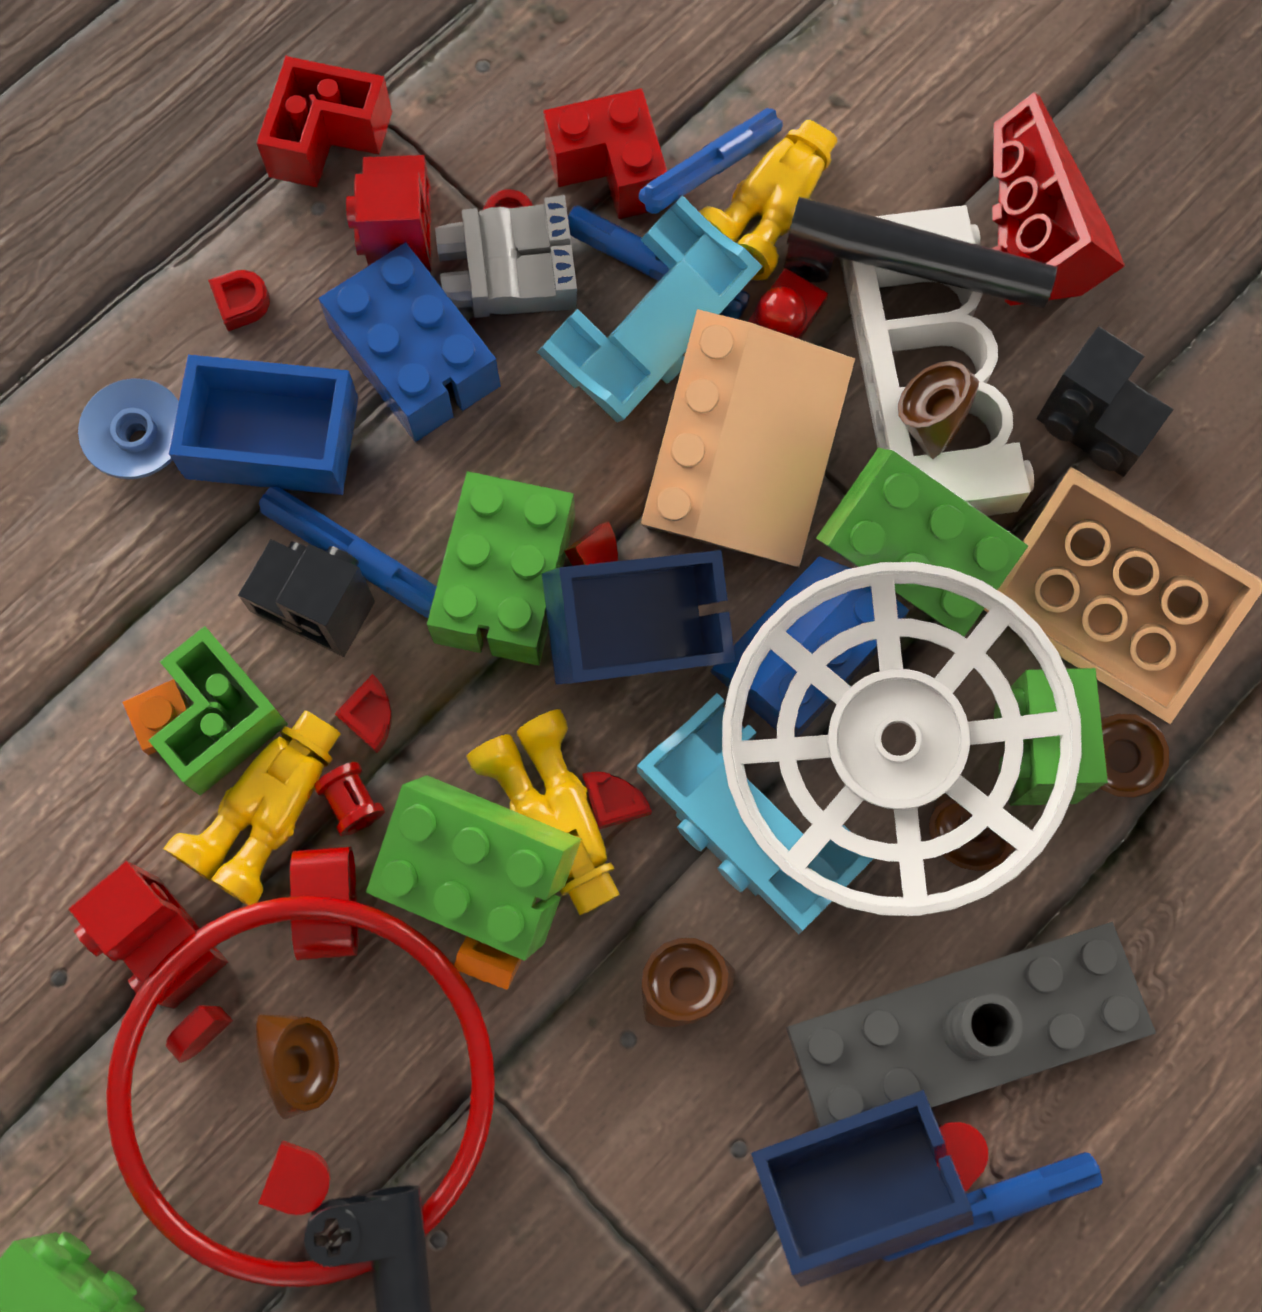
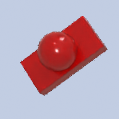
[747,268,829,339]

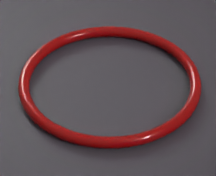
[106,896,495,1287]

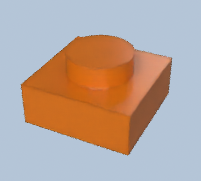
[122,679,189,755]
[454,936,522,990]

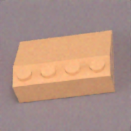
[641,309,855,567]
[984,466,1262,724]

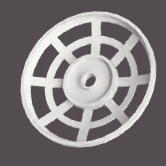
[722,562,1081,916]

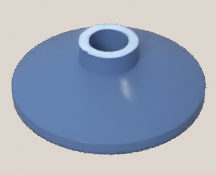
[78,378,179,479]

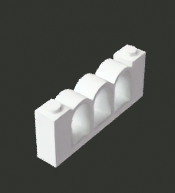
[840,205,1034,516]

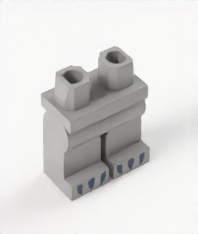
[435,195,577,318]

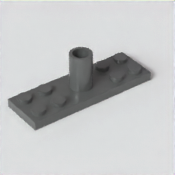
[786,921,1156,1128]

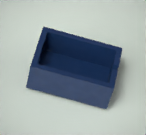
[542,550,735,685]
[751,1090,974,1287]

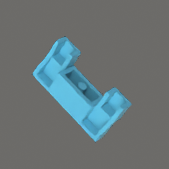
[537,195,763,423]
[637,693,874,934]

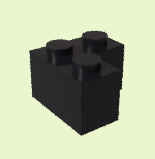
[1036,326,1174,477]
[238,539,375,657]

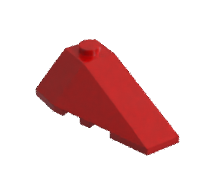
[992,92,1125,306]

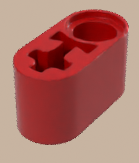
[290,846,358,960]

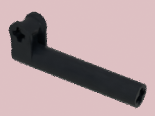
[784,196,1057,308]
[304,1185,432,1312]

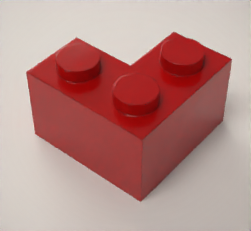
[256,56,392,188]
[543,88,667,219]
[346,155,432,272]
[68,861,228,1009]

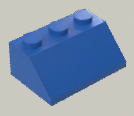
[711,556,909,737]

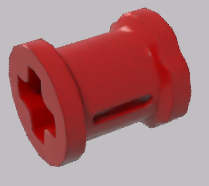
[314,762,385,836]

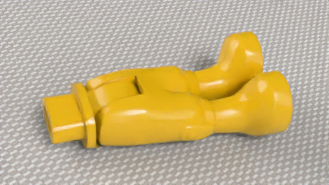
[699,120,837,281]
[466,709,620,916]
[163,710,341,906]

